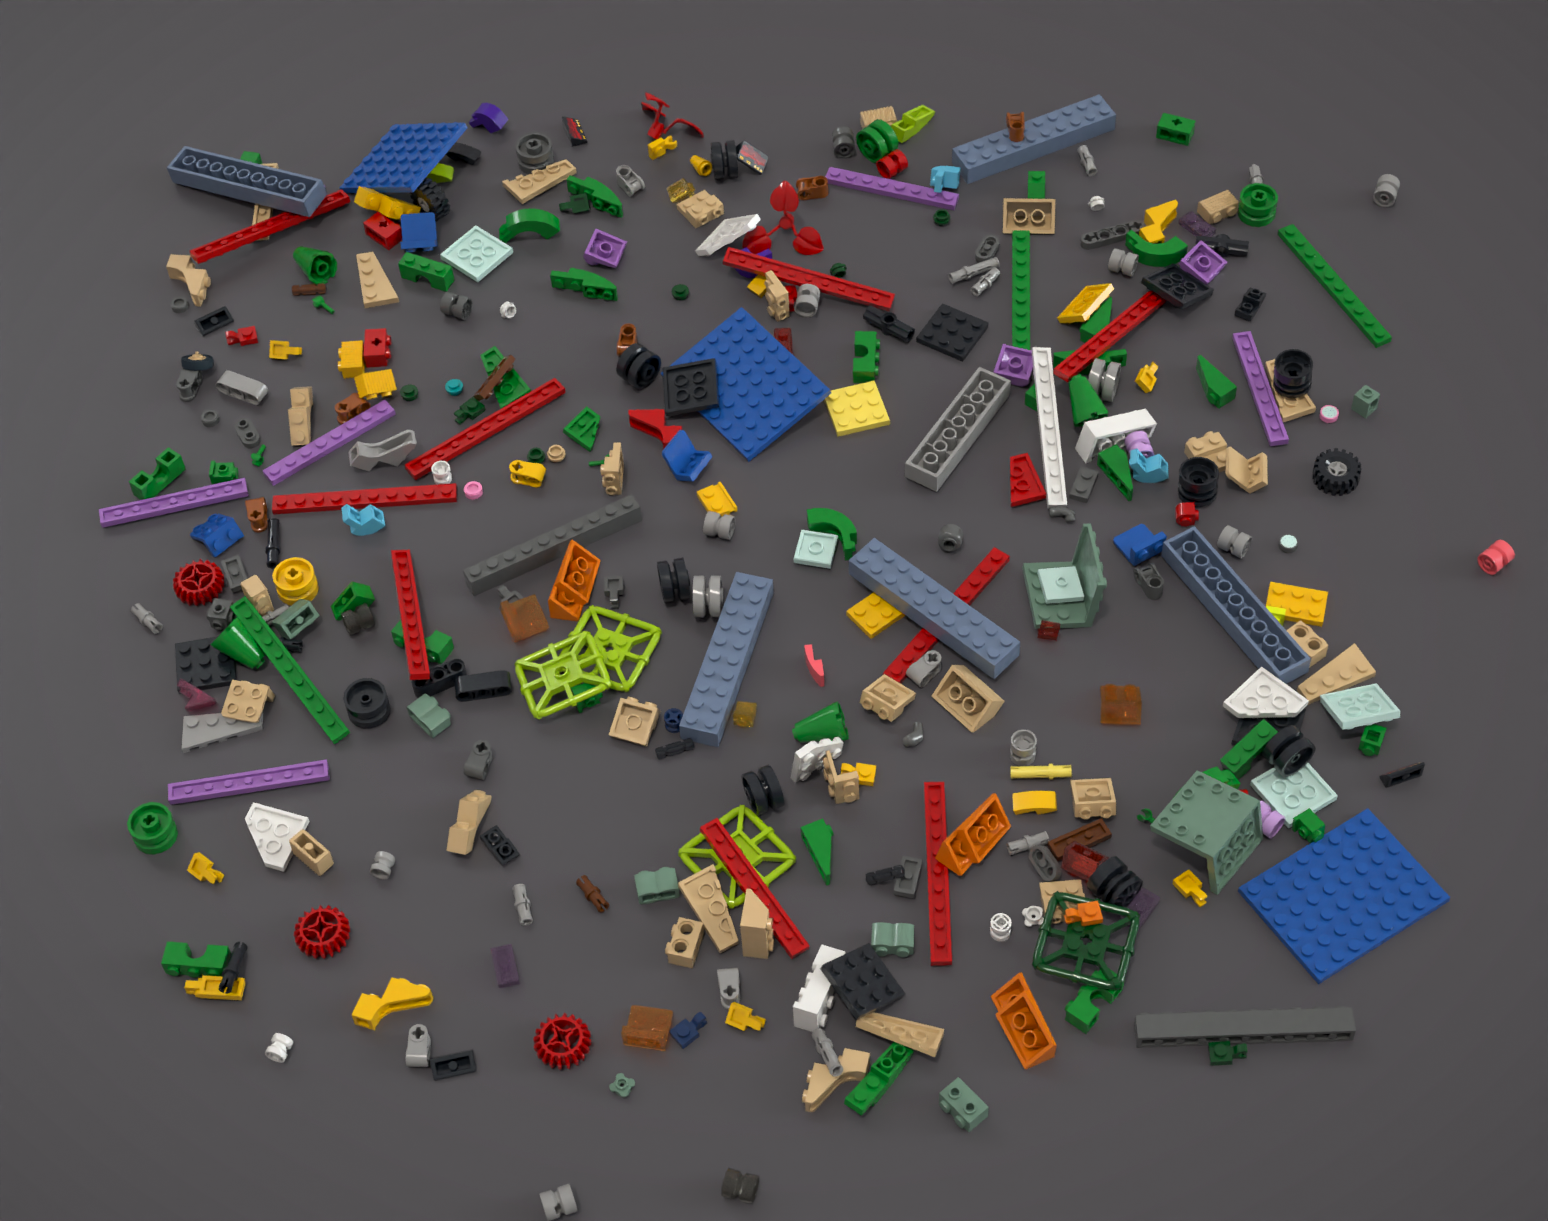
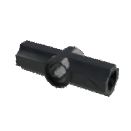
[1195,234,1249,257]
[863,306,915,342]

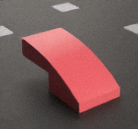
[804,644,824,687]

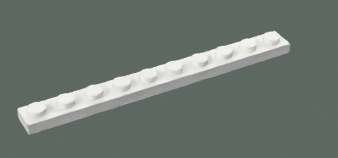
[1031,347,1067,508]

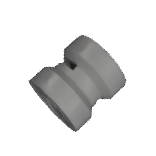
[370,851,396,879]

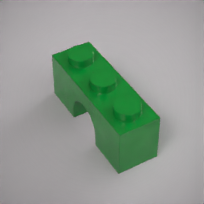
[398,252,455,292]
[853,331,880,383]
[129,447,186,500]
[391,620,454,664]
[1220,719,1278,780]
[161,941,231,978]
[1065,969,1125,1034]

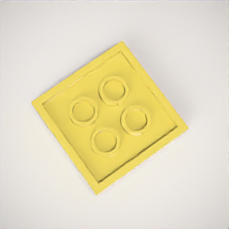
[824,381,890,437]

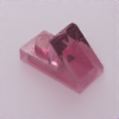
[177,679,216,712]

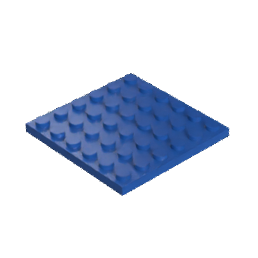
[340,122,468,193]

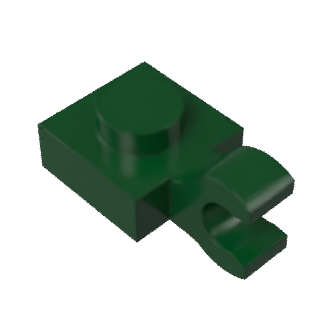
[559,193,590,213]
[454,397,486,425]
[1208,1041,1248,1066]

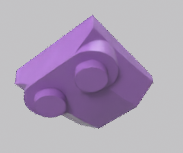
[583,229,627,268]
[1179,240,1227,284]
[994,344,1033,386]

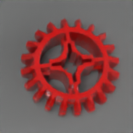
[173,559,225,606]
[294,905,351,959]
[533,1012,592,1070]

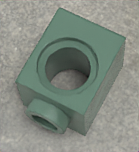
[1351,385,1380,418]

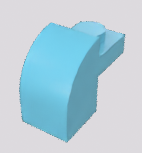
[930,166,961,193]
[1129,448,1169,483]
[341,504,385,536]

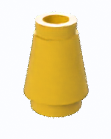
[690,155,712,176]

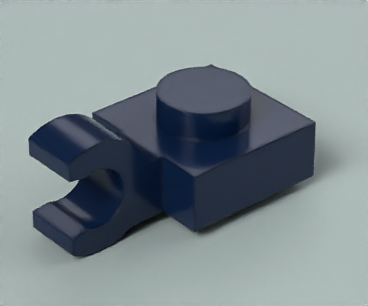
[669,1012,707,1049]

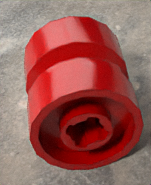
[876,149,908,179]

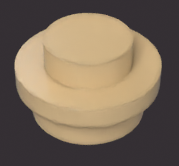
[547,445,566,462]

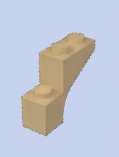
[166,254,211,307]
[288,386,313,446]
[447,790,491,855]
[802,1048,870,1112]

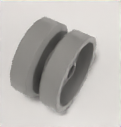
[1088,358,1121,402]
[693,575,724,618]

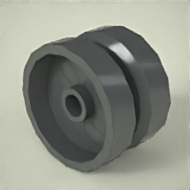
[515,132,554,174]

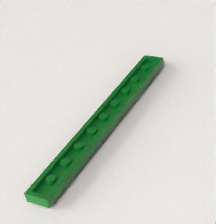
[1277,224,1392,348]
[1012,230,1030,350]
[230,596,350,744]

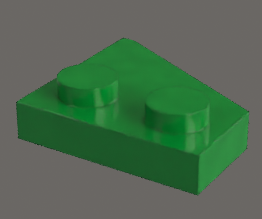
[563,406,601,452]

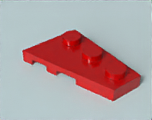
[1010,453,1046,507]

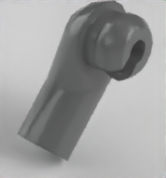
[1049,507,1076,522]
[902,722,923,747]

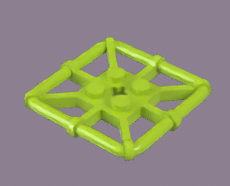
[558,605,662,692]
[514,631,611,719]
[678,805,796,909]

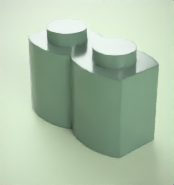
[407,694,451,738]
[634,867,680,904]
[871,922,914,957]

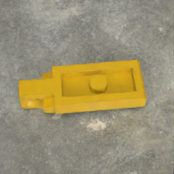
[184,975,246,1000]

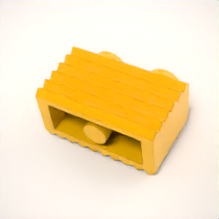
[338,340,365,378]
[354,369,397,400]

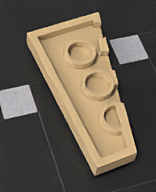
[502,159,577,204]
[356,252,399,308]
[1265,359,1316,422]
[1297,643,1376,705]
[678,864,738,953]
[856,1012,945,1057]

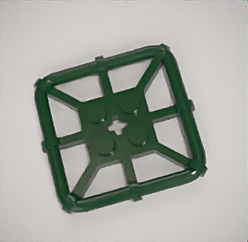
[1032,891,1140,991]

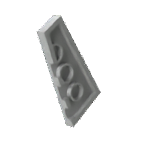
[181,712,263,753]

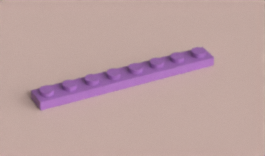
[825,167,959,210]
[1232,331,1289,446]
[262,400,396,486]
[99,478,249,528]
[168,759,329,805]

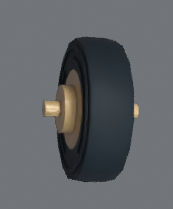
[181,351,214,371]

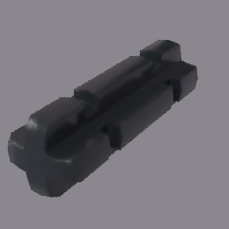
[655,738,694,759]
[865,865,905,885]

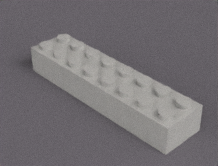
[905,367,1011,492]

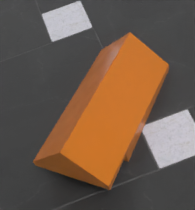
[548,539,601,621]
[935,793,1011,876]
[990,972,1057,1069]

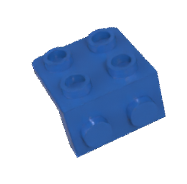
[401,212,438,252]
[662,430,712,482]
[190,513,244,557]
[1113,524,1167,566]

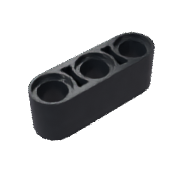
[411,659,467,698]
[454,670,512,702]

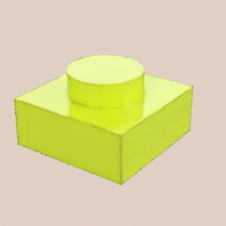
[1266,606,1286,626]

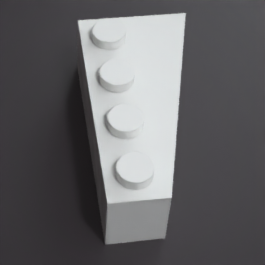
[1075,409,1157,463]
[793,945,846,1032]

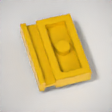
[696,482,737,516]

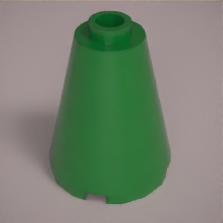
[293,246,337,284]
[1069,374,1109,428]
[211,617,265,669]
[792,702,849,743]

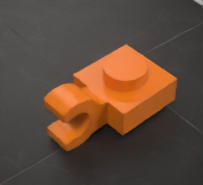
[1064,901,1103,926]

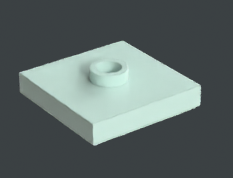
[794,530,838,569]
[1037,566,1084,604]

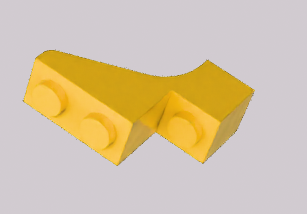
[354,186,421,220]
[1139,200,1178,244]
[352,977,433,1030]

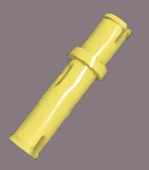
[1010,764,1072,780]

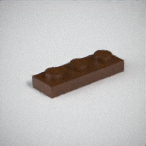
[473,354,516,401]
[1047,818,1112,862]

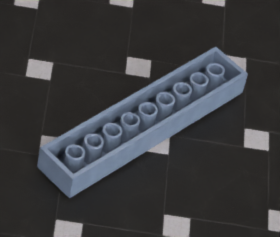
[952,94,1116,184]
[167,146,327,217]
[1161,526,1311,684]
[849,538,1020,679]
[679,572,774,747]

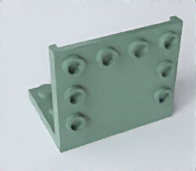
[1022,523,1107,629]
[1150,770,1264,895]

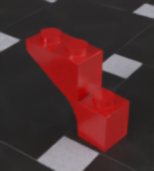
[628,409,682,448]

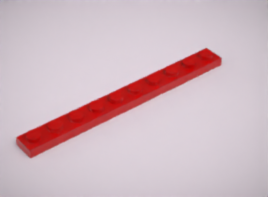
[190,189,350,264]
[723,247,895,312]
[1053,290,1167,382]
[405,378,566,480]
[272,483,457,515]
[883,547,1010,684]
[391,550,430,680]
[924,782,952,966]

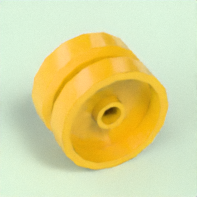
[272,557,319,606]

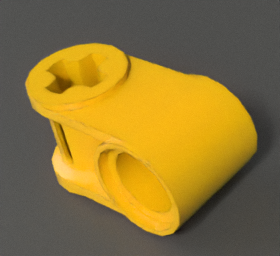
[509,460,546,488]

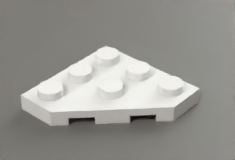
[695,214,761,256]
[1223,667,1309,718]
[790,737,844,783]
[245,802,309,872]

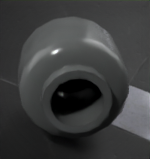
[938,524,964,552]

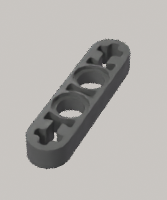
[1080,220,1145,250]

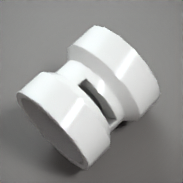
[431,461,452,485]
[990,913,1012,942]
[265,1033,293,1063]

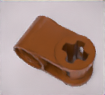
[1006,112,1025,142]
[796,176,829,200]
[617,323,637,356]
[335,393,370,425]
[245,497,268,533]

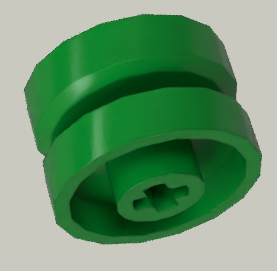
[856,119,898,163]
[1238,183,1278,227]
[127,802,178,855]

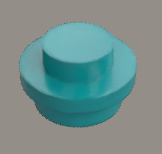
[445,379,463,396]

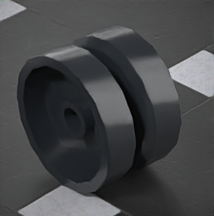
[710,140,738,179]
[616,343,661,389]
[657,557,691,603]
[343,678,391,729]
[1262,725,1316,777]
[741,764,785,816]

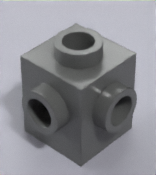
[206,598,236,630]

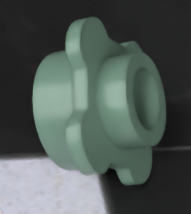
[609,1073,635,1097]

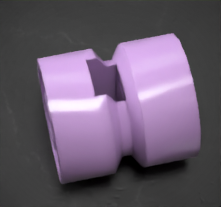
[1124,431,1155,458]
[1260,800,1286,839]

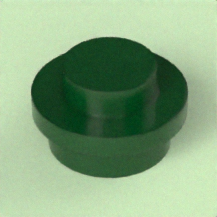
[933,209,950,225]
[830,263,847,278]
[672,284,689,300]
[400,384,418,401]
[527,448,545,464]

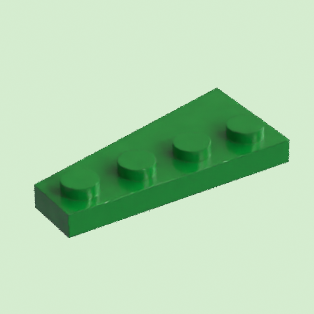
[480,346,531,409]

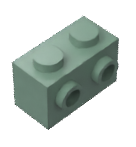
[272,599,320,639]
[939,1077,989,1132]

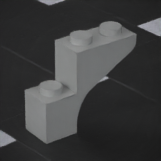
[348,430,417,471]

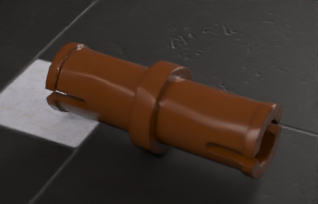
[576,875,609,913]

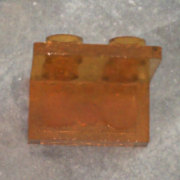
[499,594,549,643]
[1100,684,1142,725]
[621,1005,673,1051]

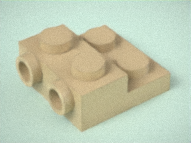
[677,190,724,228]
[764,270,790,322]
[1184,431,1227,472]
[601,443,624,495]
[859,674,916,722]
[609,697,661,747]
[1070,778,1116,819]
[1039,879,1085,924]

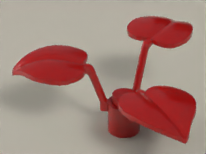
[641,92,704,140]
[742,180,824,255]

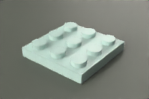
[440,225,513,282]
[1320,683,1400,730]
[1250,763,1338,829]

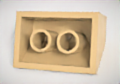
[1003,198,1055,234]
[932,665,1005,733]
[740,889,774,959]

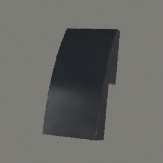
[445,142,482,165]
[1234,287,1266,321]
[480,825,520,866]

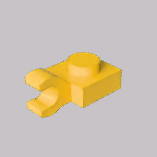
[648,136,678,160]
[269,340,302,359]
[1135,362,1158,393]
[841,763,876,786]
[187,852,224,884]
[1173,869,1207,907]
[725,1002,766,1031]

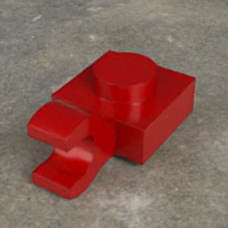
[784,285,797,312]
[225,326,258,346]

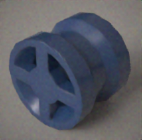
[664,708,683,733]

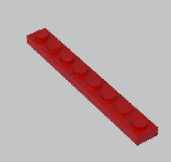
[700,818,810,959]

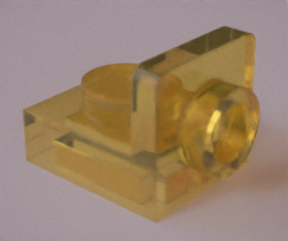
[667,178,695,203]
[733,701,757,727]

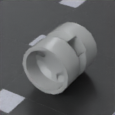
[1373,174,1400,207]
[1108,248,1139,277]
[794,284,821,317]
[703,511,736,540]
[1217,525,1252,558]
[1010,729,1037,766]
[539,1184,578,1221]

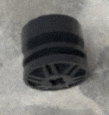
[1273,349,1313,398]
[1178,457,1219,507]
[1087,856,1143,907]

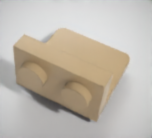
[1225,447,1268,493]
[221,680,275,723]
[823,750,859,804]

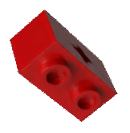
[363,212,403,250]
[363,328,392,368]

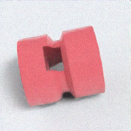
[1477,540,1515,575]

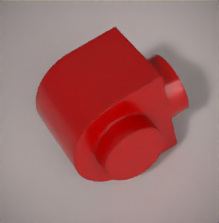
[1175,502,1199,527]

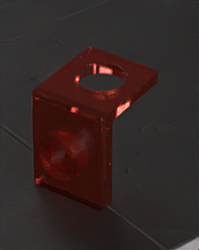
[1037,620,1061,641]

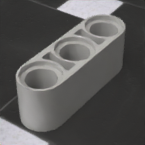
[215,370,268,405]

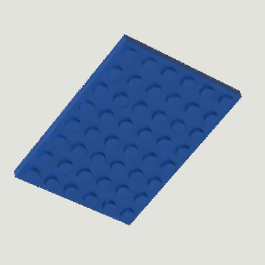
[660,307,832,462]
[1238,808,1450,985]

